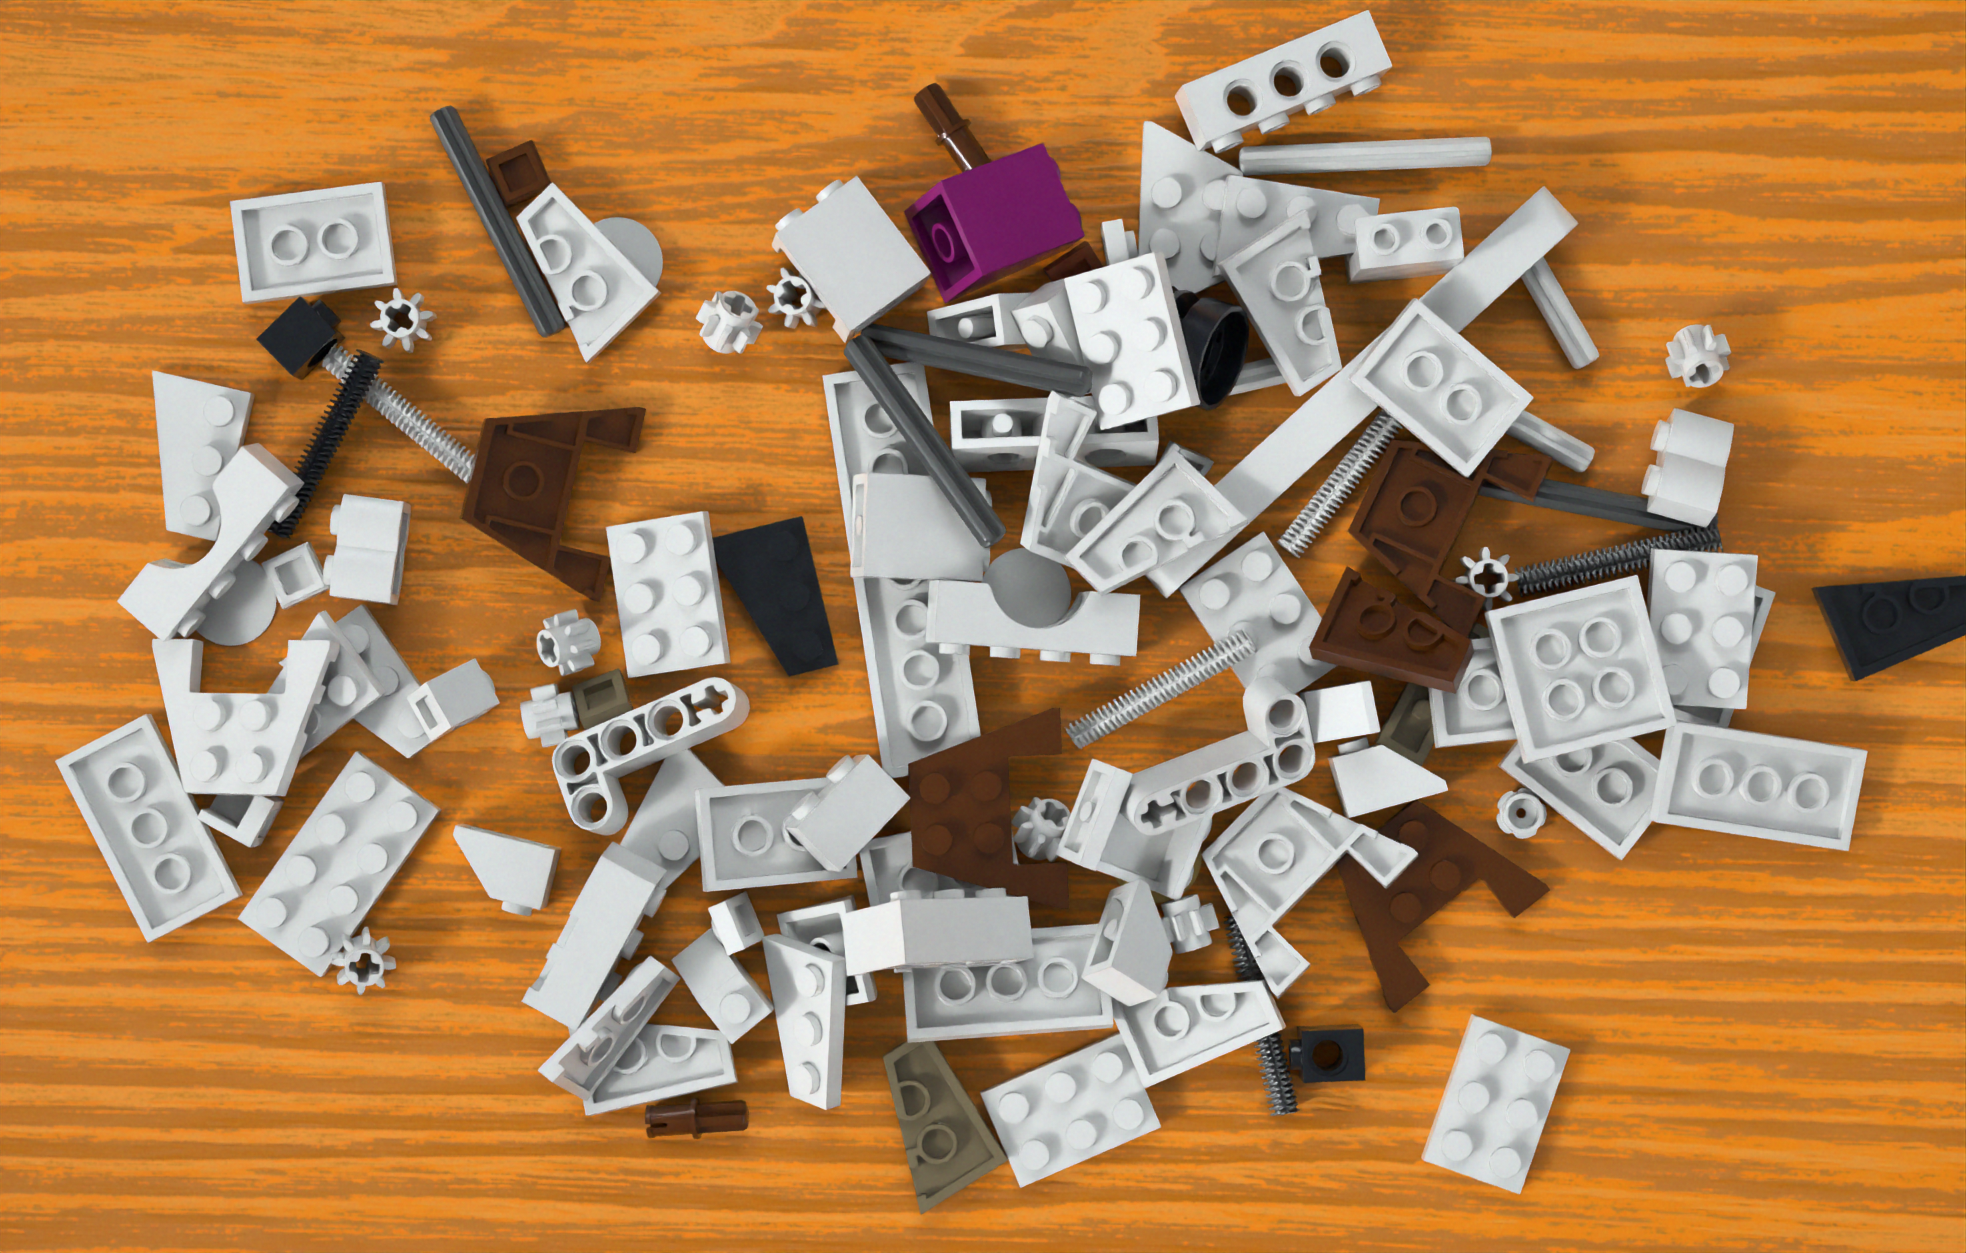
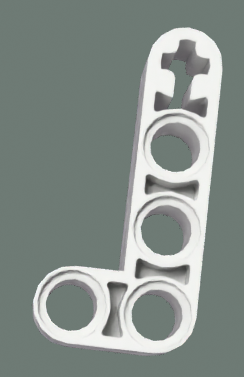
[1119,676,1315,836]
[552,677,750,836]

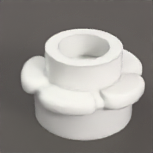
[1496,788,1547,839]

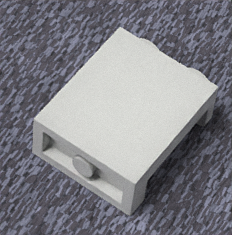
[771,176,931,343]
[1344,207,1464,285]
[850,472,992,582]
[1056,758,1213,901]

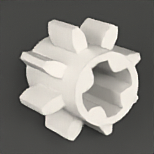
[766,267,827,329]
[370,288,437,353]
[696,291,763,354]
[1665,324,1731,388]
[1452,547,1519,611]
[536,609,601,676]
[520,684,579,747]
[1011,797,1071,862]
[1161,894,1220,954]
[331,927,396,995]

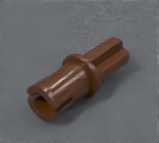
[914,83,992,173]
[645,1098,749,1139]

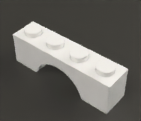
[117,443,304,642]
[925,580,1140,666]

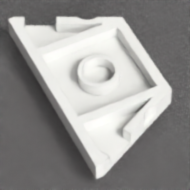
[1138,121,1243,295]

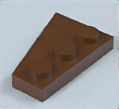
[1309,566,1474,694]

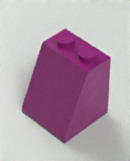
[904,143,1085,304]

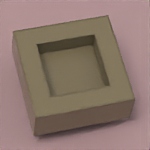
[572,668,633,730]

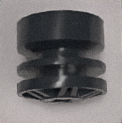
[1171,285,1249,410]

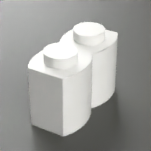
[1641,408,1734,528]
[323,494,411,605]

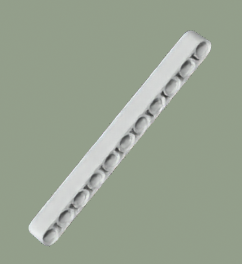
[1145,186,1579,599]

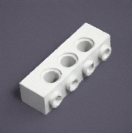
[1175,10,1392,153]
[950,396,1159,472]

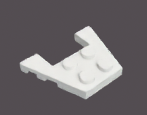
[1020,390,1214,568]
[152,639,340,796]
[1201,787,1418,999]

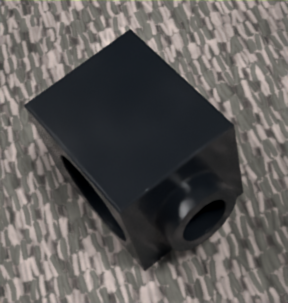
[256,296,345,380]
[1289,1024,1365,1083]

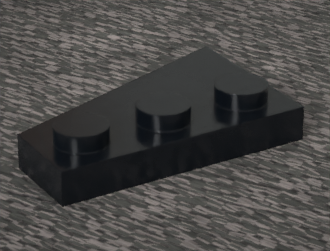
[712,516,839,677]
[1811,576,1966,681]

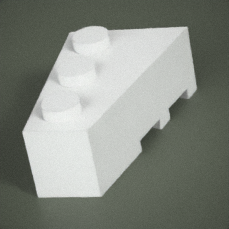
[521,842,667,1031]
[841,888,1034,976]

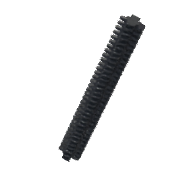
[267,349,384,539]

